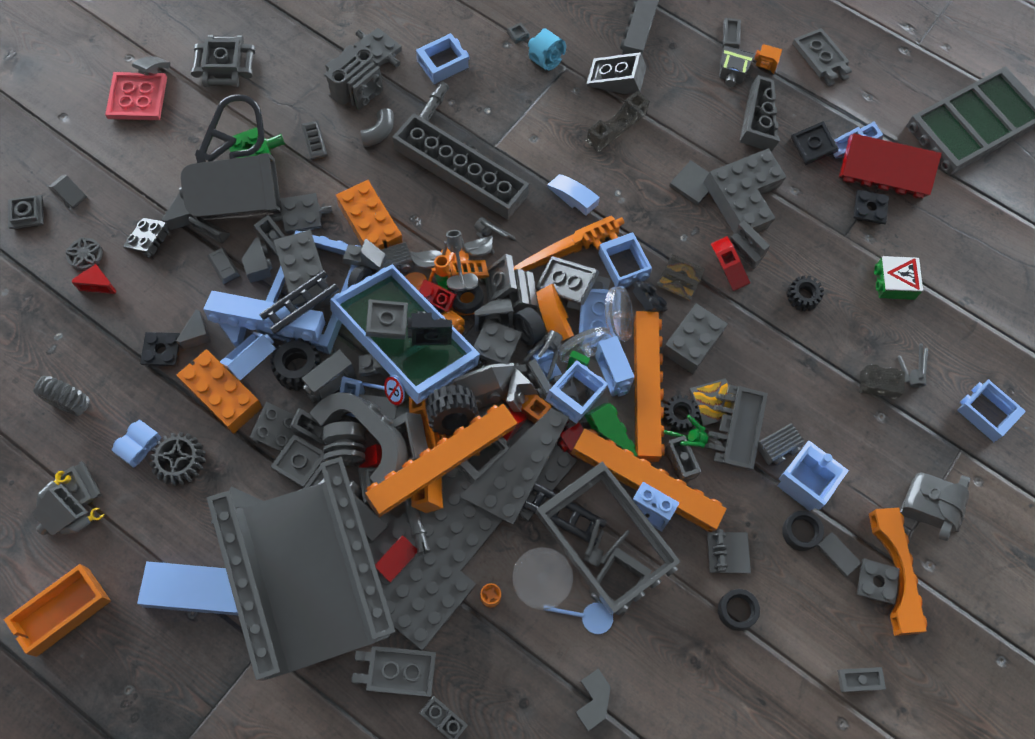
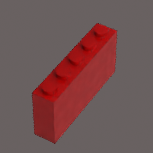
[839,133,942,199]

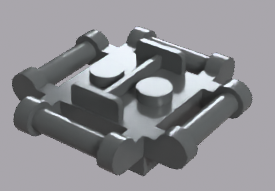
[191,35,256,87]

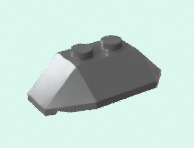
[446,363,516,410]

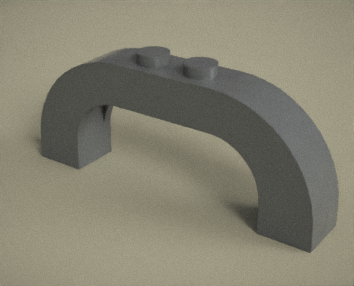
[310,393,408,484]

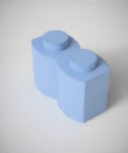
[112,420,161,468]

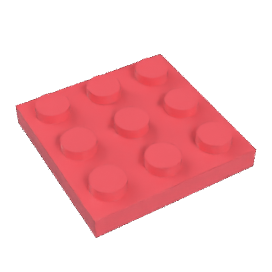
[105,72,167,120]

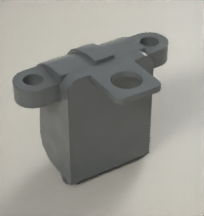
[900,473,971,541]

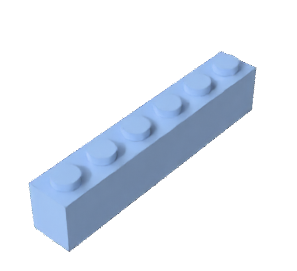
[203,291,325,342]

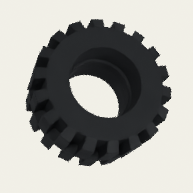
[270,338,322,391]
[425,385,479,436]

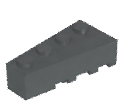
[739,75,780,152]

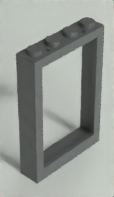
[536,461,680,615]

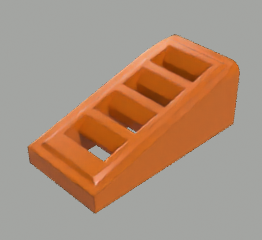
[450,260,489,279]

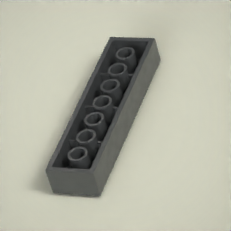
[392,113,529,220]

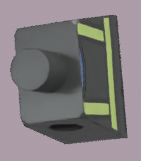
[719,46,755,87]

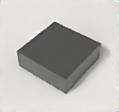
[507,23,530,44]

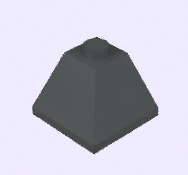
[474,298,513,331]

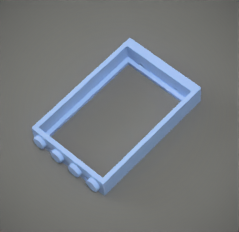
[257,230,361,354]

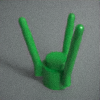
[663,415,708,448]

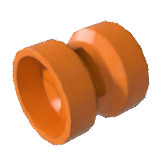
[480,583,501,608]

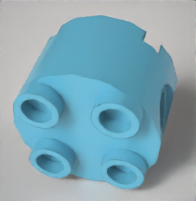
[528,28,566,71]

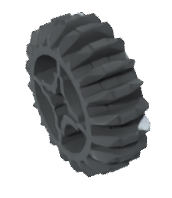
[33,376,90,416]
[149,432,206,486]

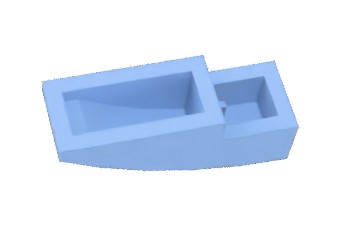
[833,121,883,158]
[547,174,600,215]

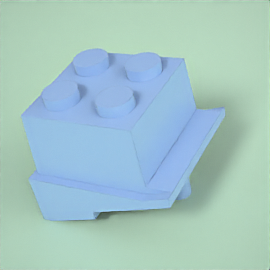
[777,441,849,511]

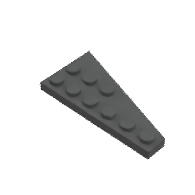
[459,408,569,525]

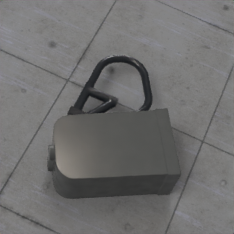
[179,94,281,219]

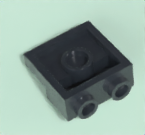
[407,311,452,346]

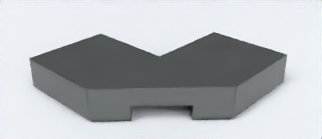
[575,669,611,731]

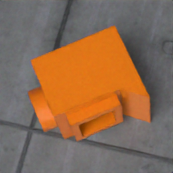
[754,44,782,74]

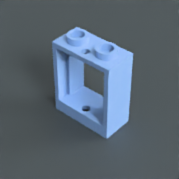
[416,33,470,84]
[598,232,652,289]
[220,332,276,380]
[595,336,634,396]
[545,361,608,424]
[957,379,1026,442]
[633,482,679,532]

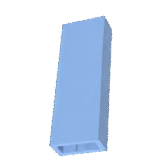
[137,561,238,616]

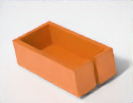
[336,180,403,250]
[177,349,263,434]
[4,564,111,657]

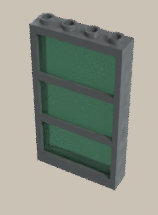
[906,66,1035,176]

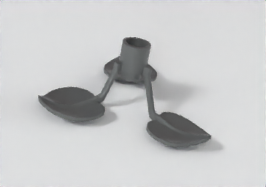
[410,230,493,291]

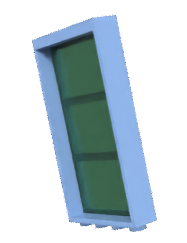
[330,264,480,404]

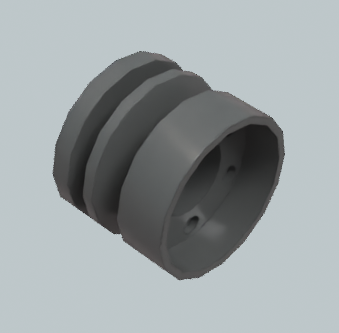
[323,422,366,467]

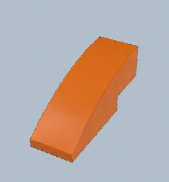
[536,284,574,342]

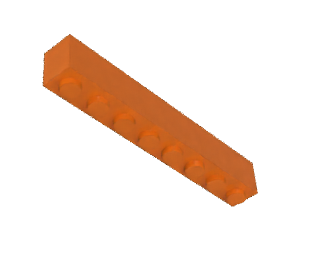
[634,311,665,462]
[365,404,517,518]
[571,429,727,532]

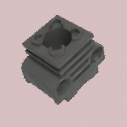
[324,43,383,110]

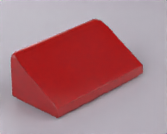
[375,535,417,583]

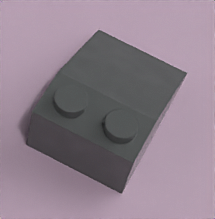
[587,52,647,94]

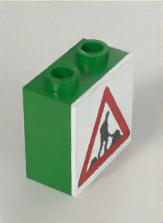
[874,256,923,300]

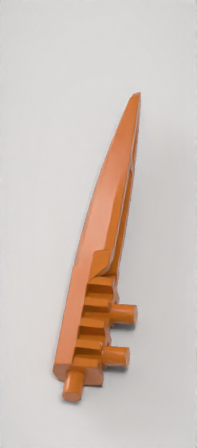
[514,216,624,272]

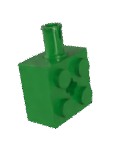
[229,127,285,158]

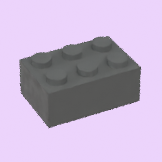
[662,303,728,374]

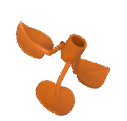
[395,247,474,315]

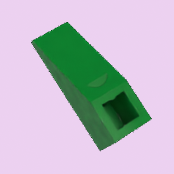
[584,403,637,457]

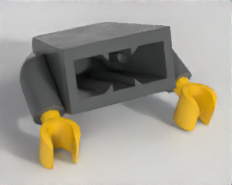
[34,471,105,535]

